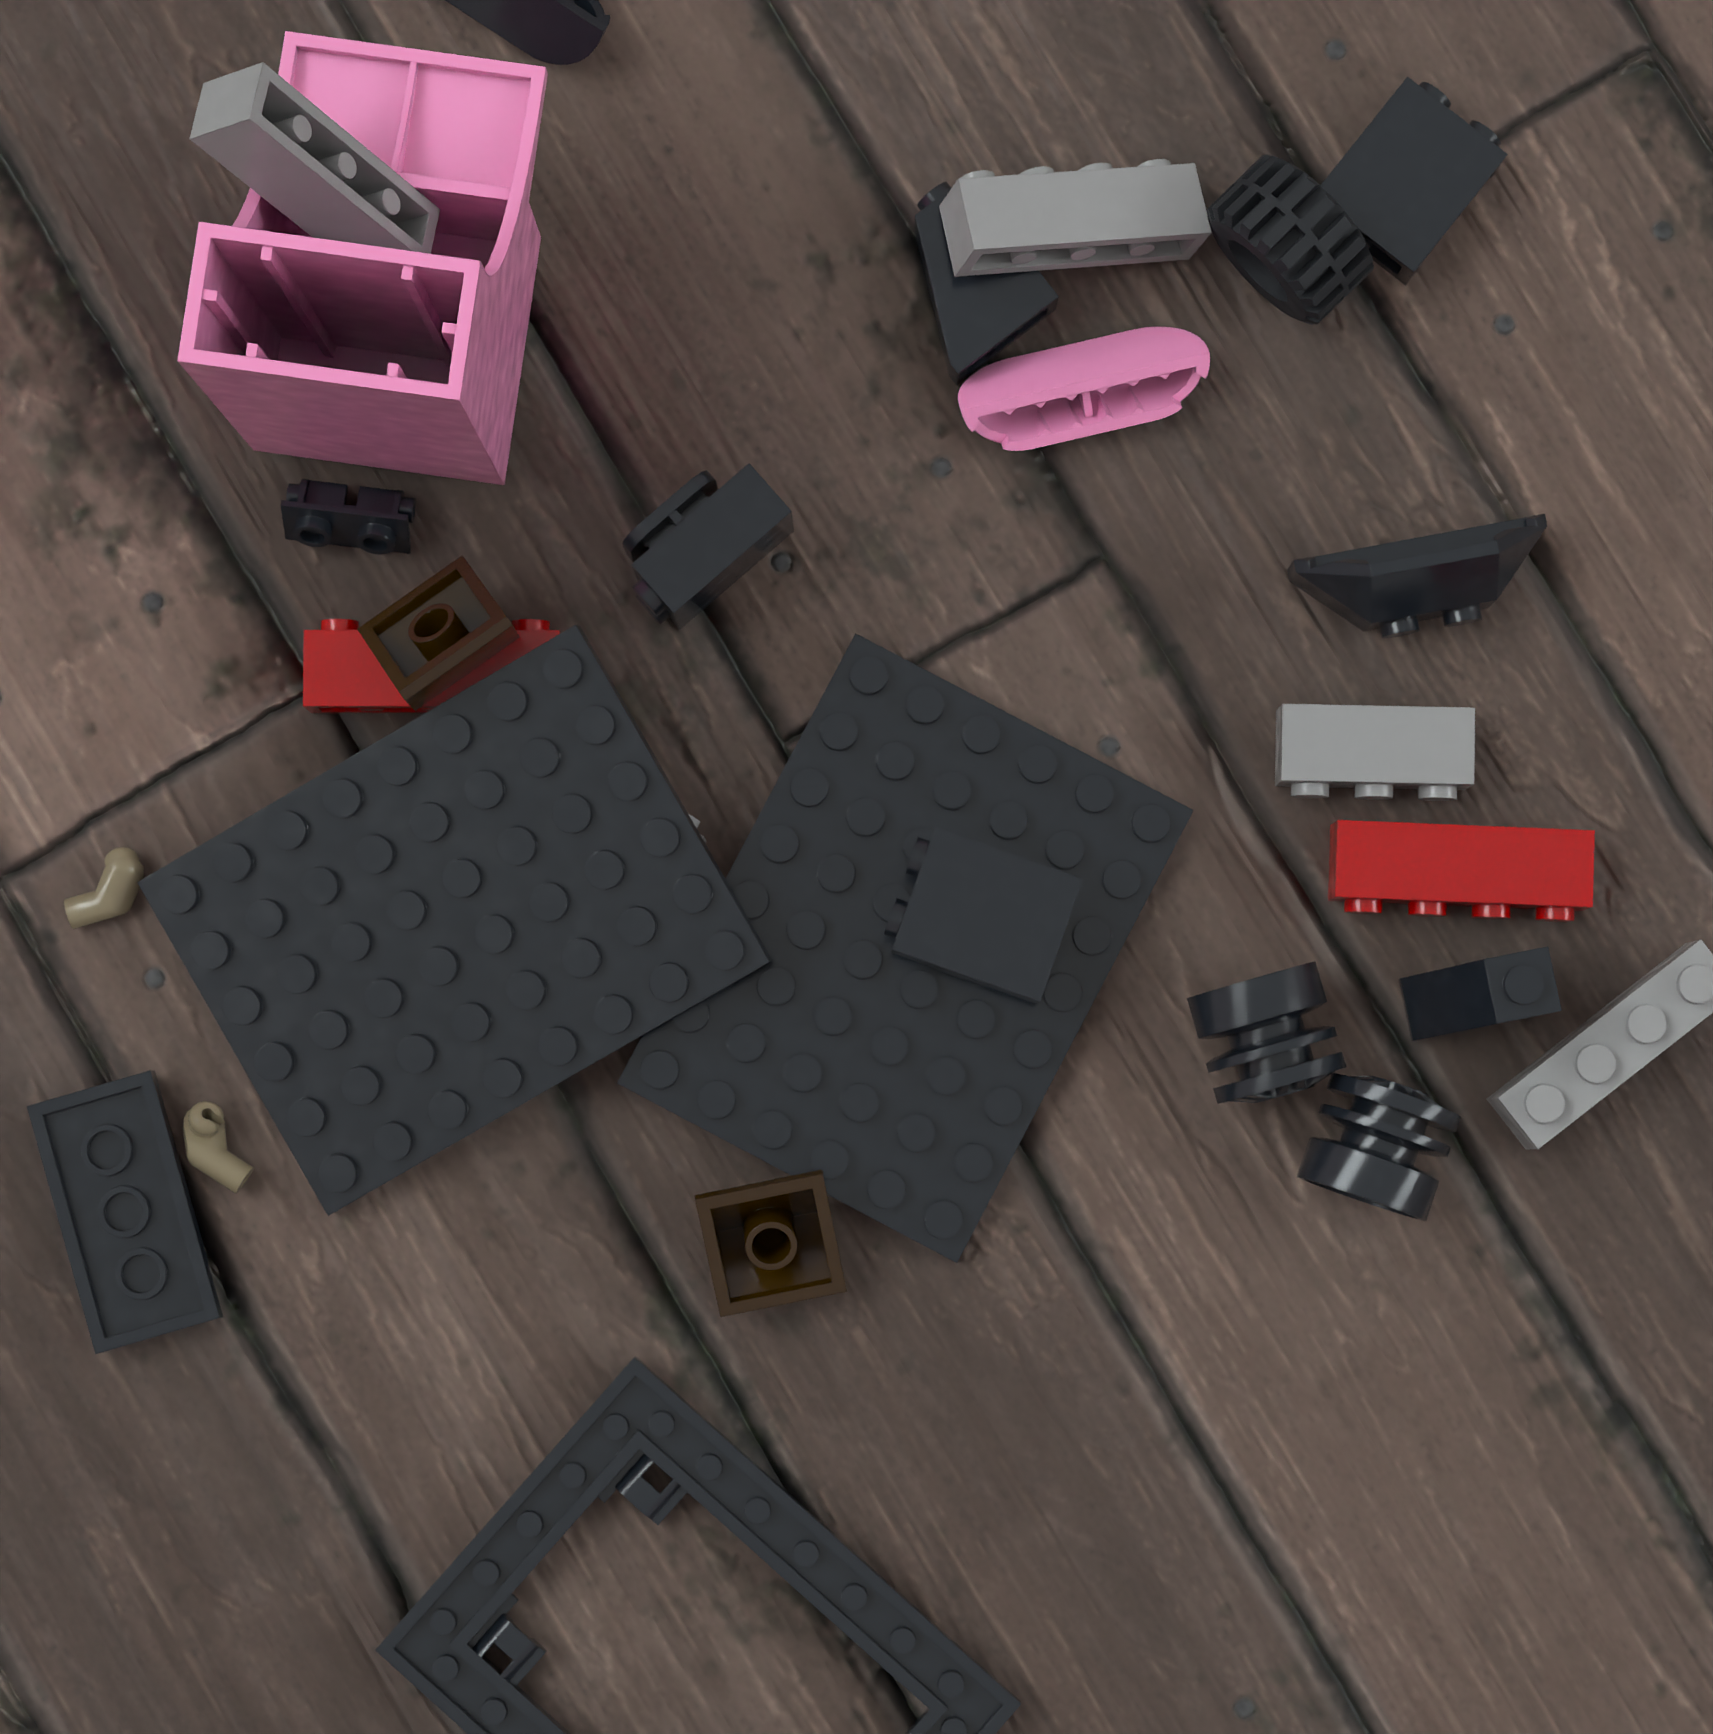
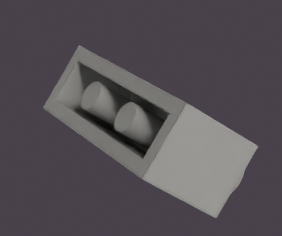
[1275,704,1475,801]

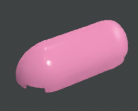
[958,327,1210,451]

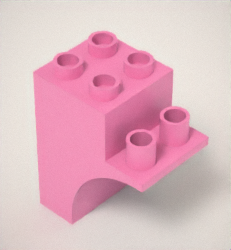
[177,31,548,485]

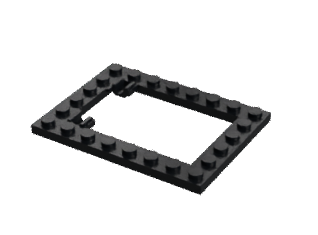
[375,1356,1021,1734]

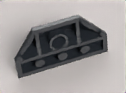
[1287,514,1547,638]

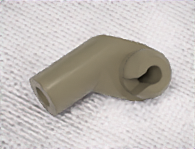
[64,847,144,929]
[183,1101,254,1194]

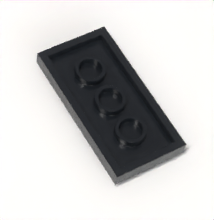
[27,1070,223,1354]

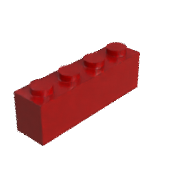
[303,619,561,713]
[1328,820,1595,922]

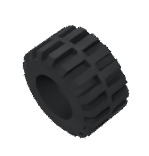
[1206,154,1374,325]

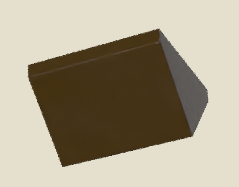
[357,555,520,711]
[695,1169,847,1317]

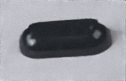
[445,0,610,65]

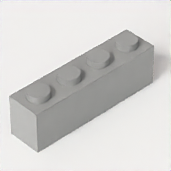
[190,62,440,254]
[939,159,1212,277]
[1487,939,1713,1150]

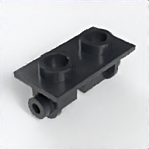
[280,479,416,555]

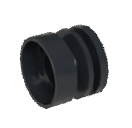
[1187,961,1346,1104]
[1297,1073,1461,1221]

